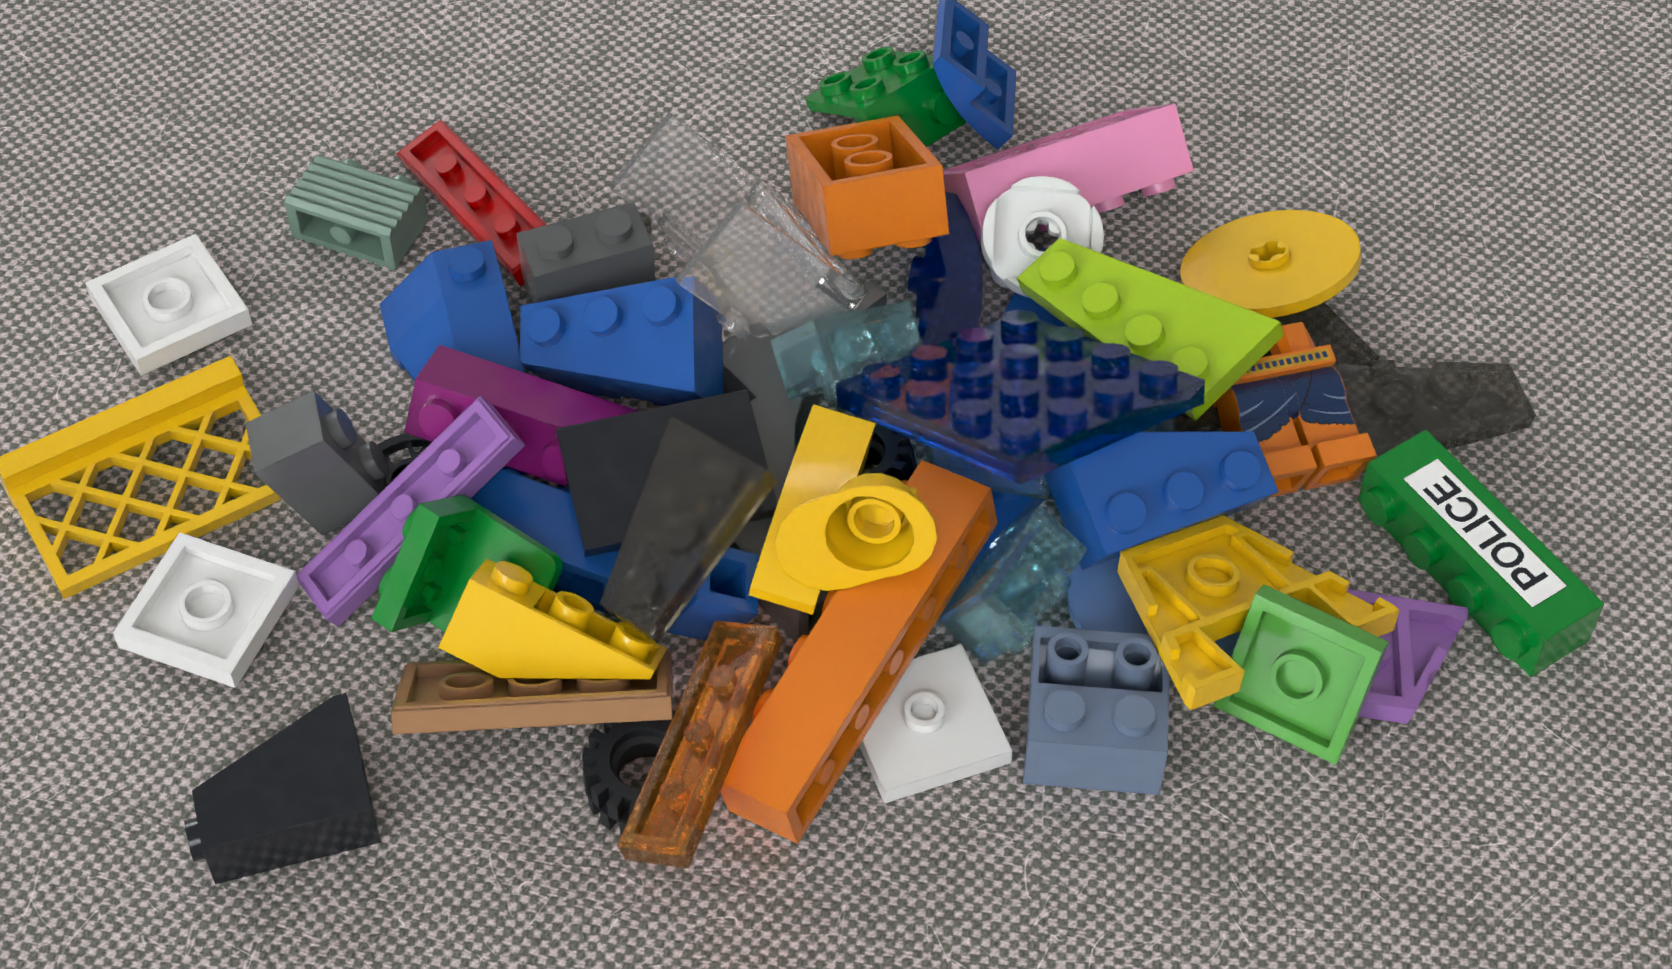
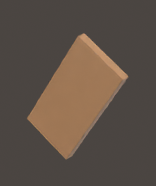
[391,649,673,735]

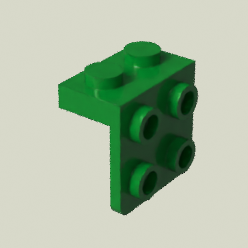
[805,46,967,147]
[371,494,563,632]

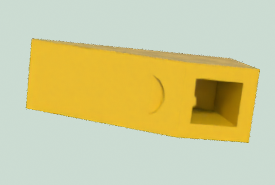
[438,559,667,679]

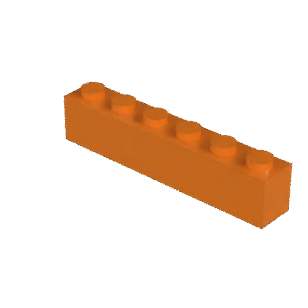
[717,460,998,844]

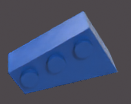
[520,274,724,406]
[1034,432,1279,570]

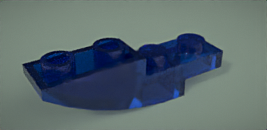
[903,192,983,417]

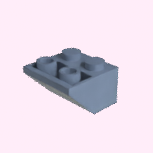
[1023,625,1170,795]

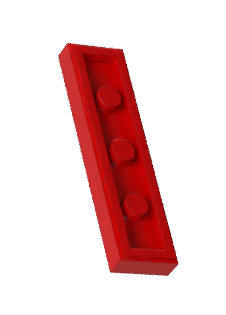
[396,119,547,287]

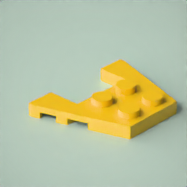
[1117,515,1400,710]

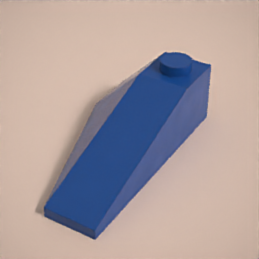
[380,240,527,475]

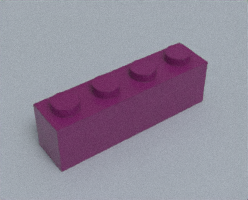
[404,345,638,487]

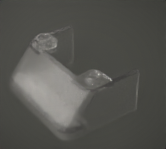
[609,112,869,340]

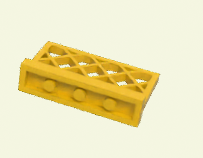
[0,355,282,599]

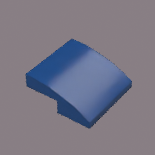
[933,0,1017,150]

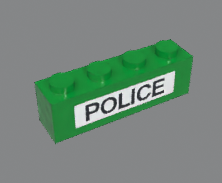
[1358,430,1604,677]

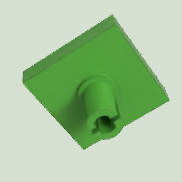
[1213,584,1389,765]

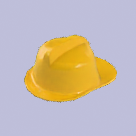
[775,473,938,591]

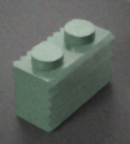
[284,155,429,271]

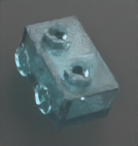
[770,301,927,402]
[938,505,1088,663]

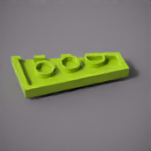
[1017,238,1284,421]

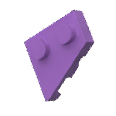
[1348,589,1468,724]

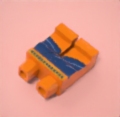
[1213,322,1377,498]

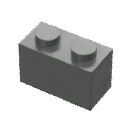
[517,202,656,303]
[246,390,389,535]

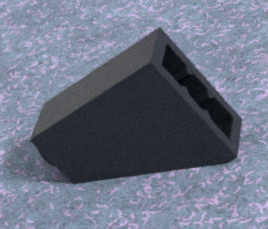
[184,693,381,884]

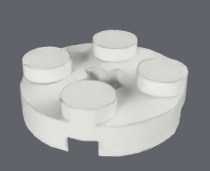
[981,176,1104,298]

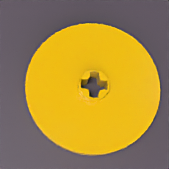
[1180,210,1362,318]

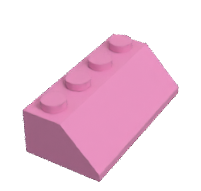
[943,103,1194,242]

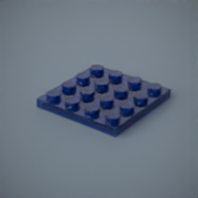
[836,310,1205,484]

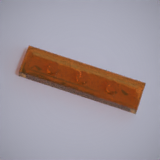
[617,621,782,869]

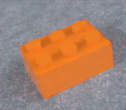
[785,115,949,259]

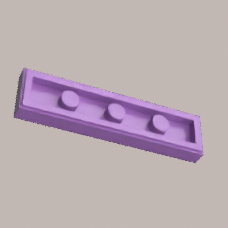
[296,396,525,626]

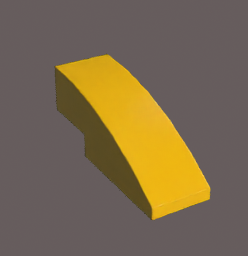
[749,404,876,615]

